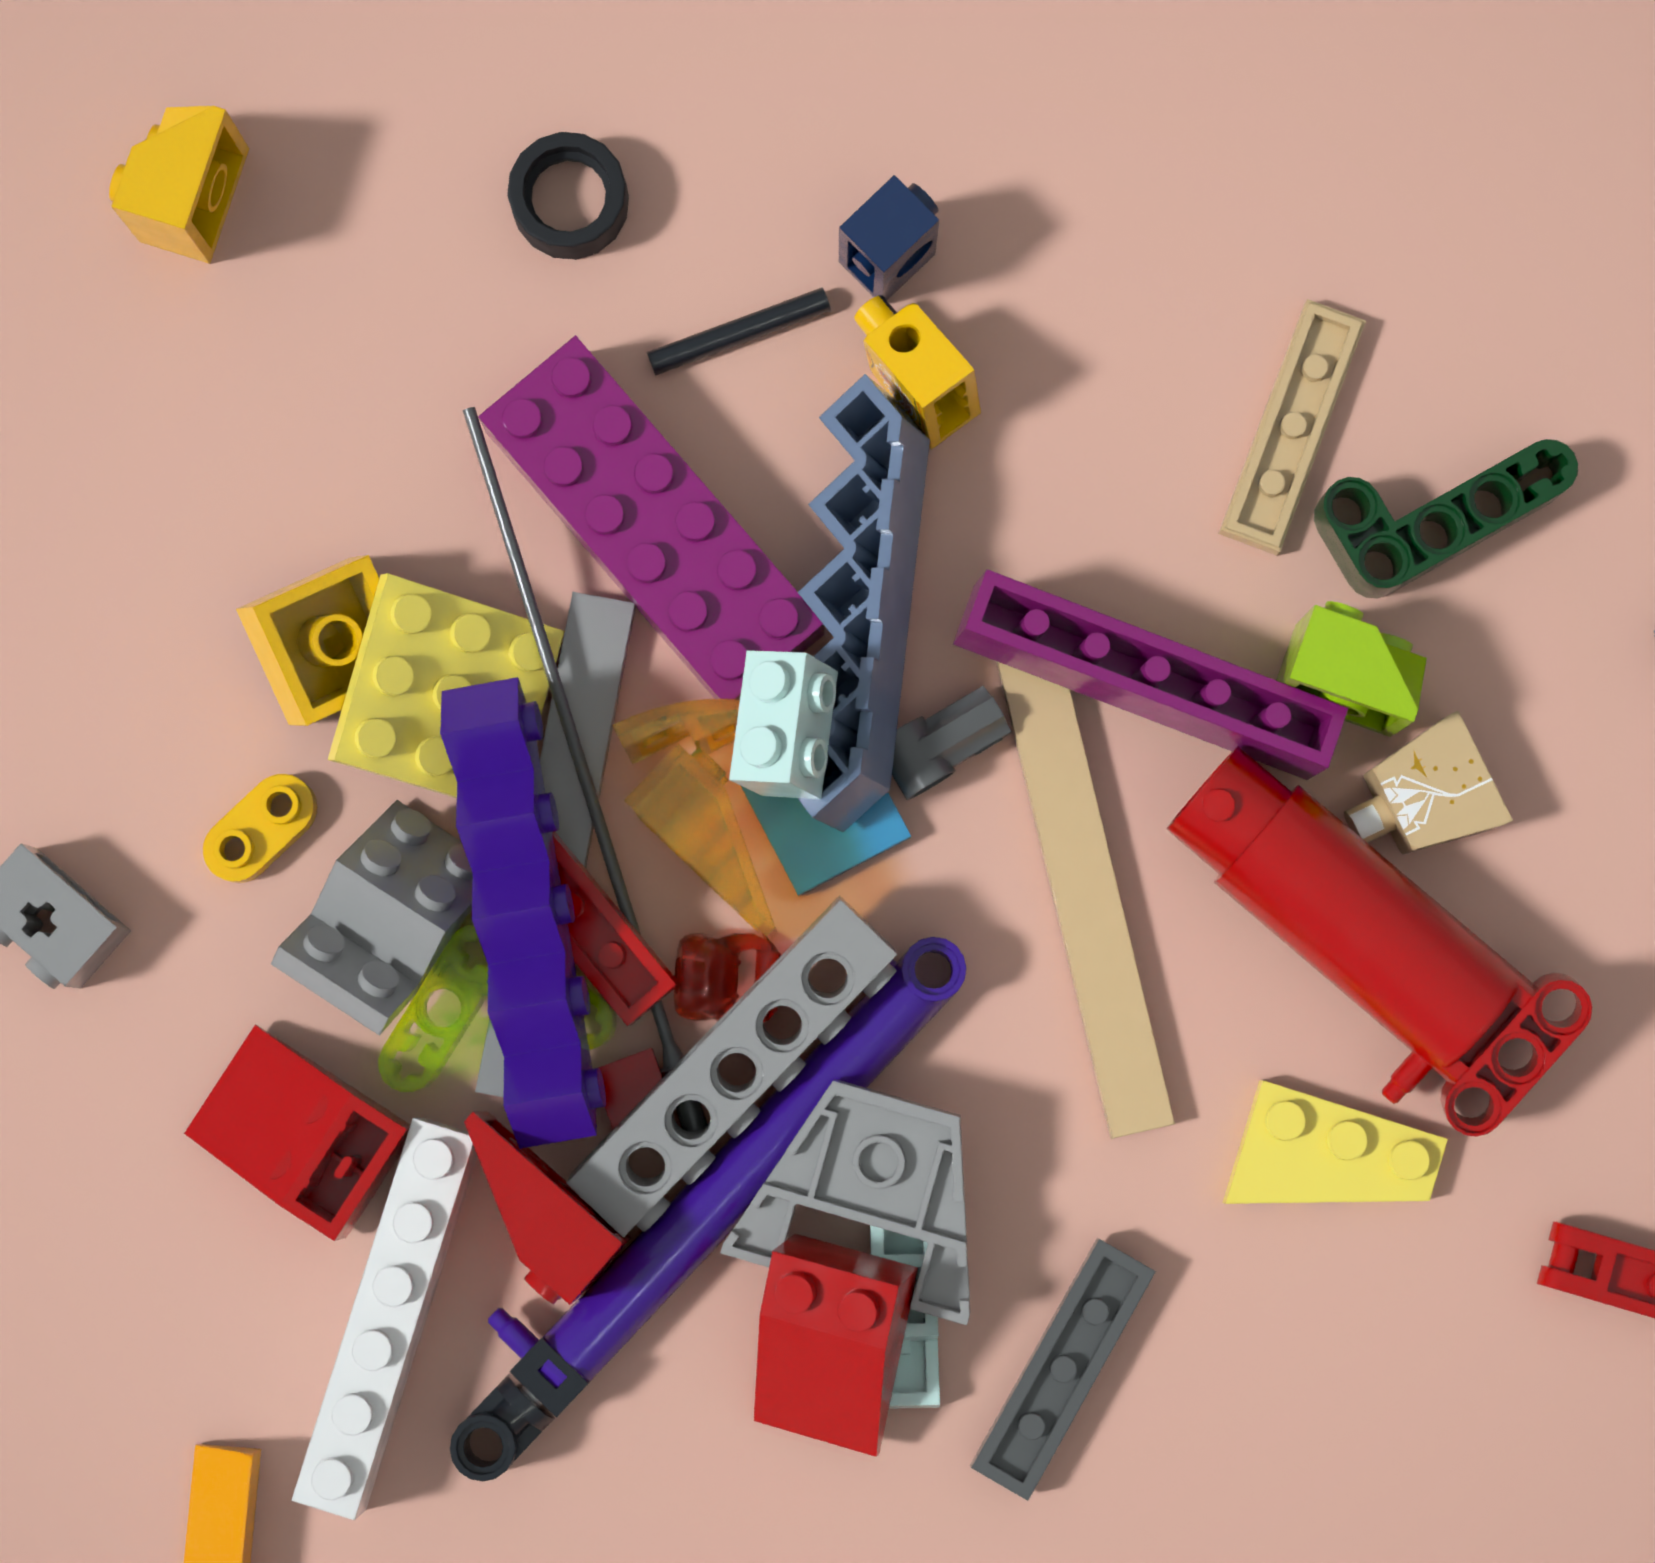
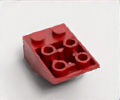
[184,1025,411,1241]

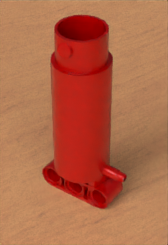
[1166,746,1593,1137]

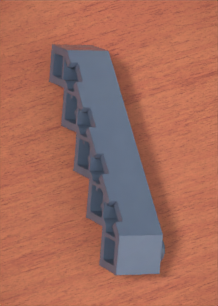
[797,374,930,832]

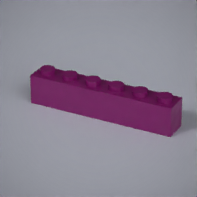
[953,569,1348,780]

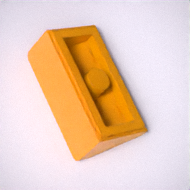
[184,1444,261,1563]

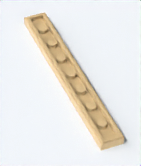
[996,661,1175,1139]

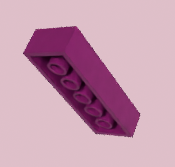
[478,335,825,715]

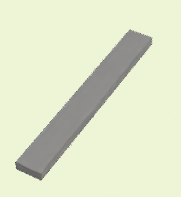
[475,592,636,1097]

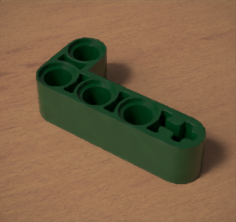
[1314,439,1578,599]

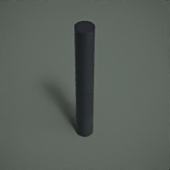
[647,287,831,376]

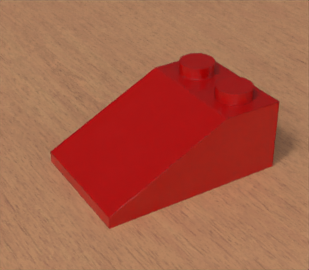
[464,1111,631,1305]
[754,1233,918,1457]

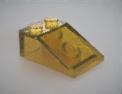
[624,744,778,943]

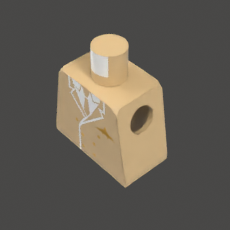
[1344,711,1513,855]

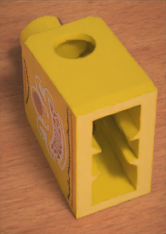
[854,295,981,450]

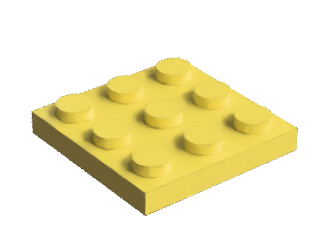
[327,573,565,798]

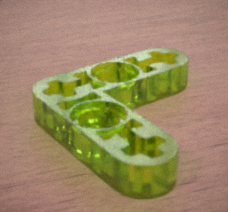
[378,925,617,1092]

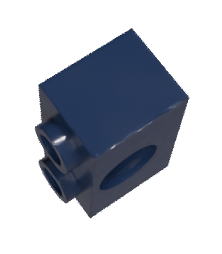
[839,175,939,300]

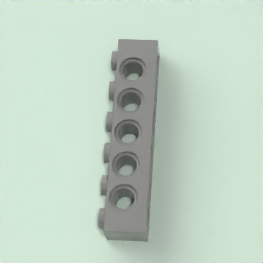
[567,895,897,1238]

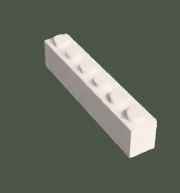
[291,1118,478,1520]

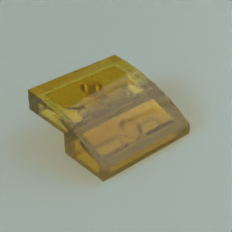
[612,699,740,764]

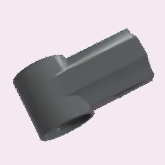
[892,685,1012,800]

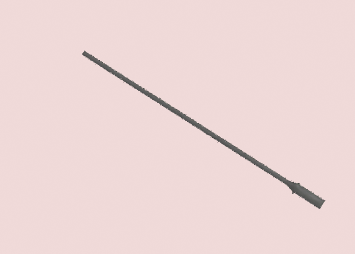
[463,407,708,1132]

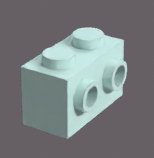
[729,651,838,799]

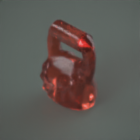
[674,933,781,1022]

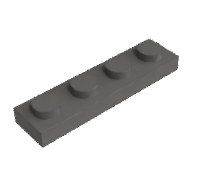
[970,1238,1156,1501]

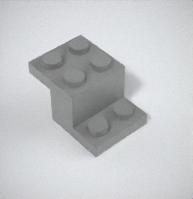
[271,800,473,1036]

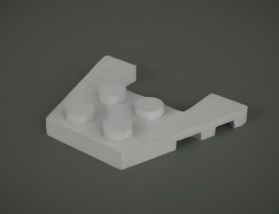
[720,1079,971,1325]

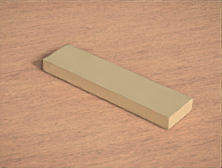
[1218,299,1366,556]

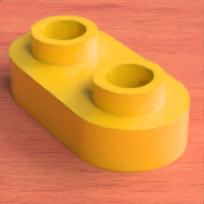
[203,774,317,883]

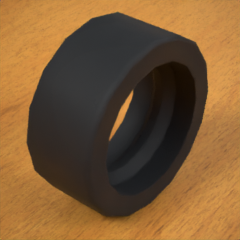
[507,132,629,260]

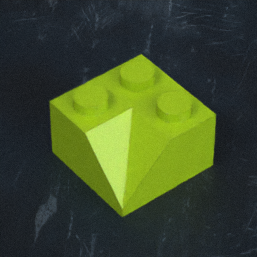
[1276,601,1427,737]

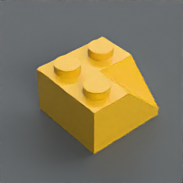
[109,106,250,264]
[236,555,379,726]

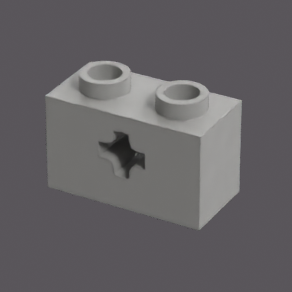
[0,843,131,989]

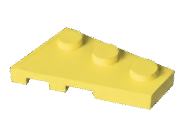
[1222,1080,1448,1204]

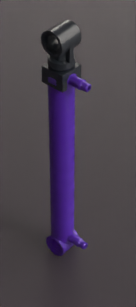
[450,937,967,1482]

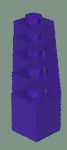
[440,677,606,1149]

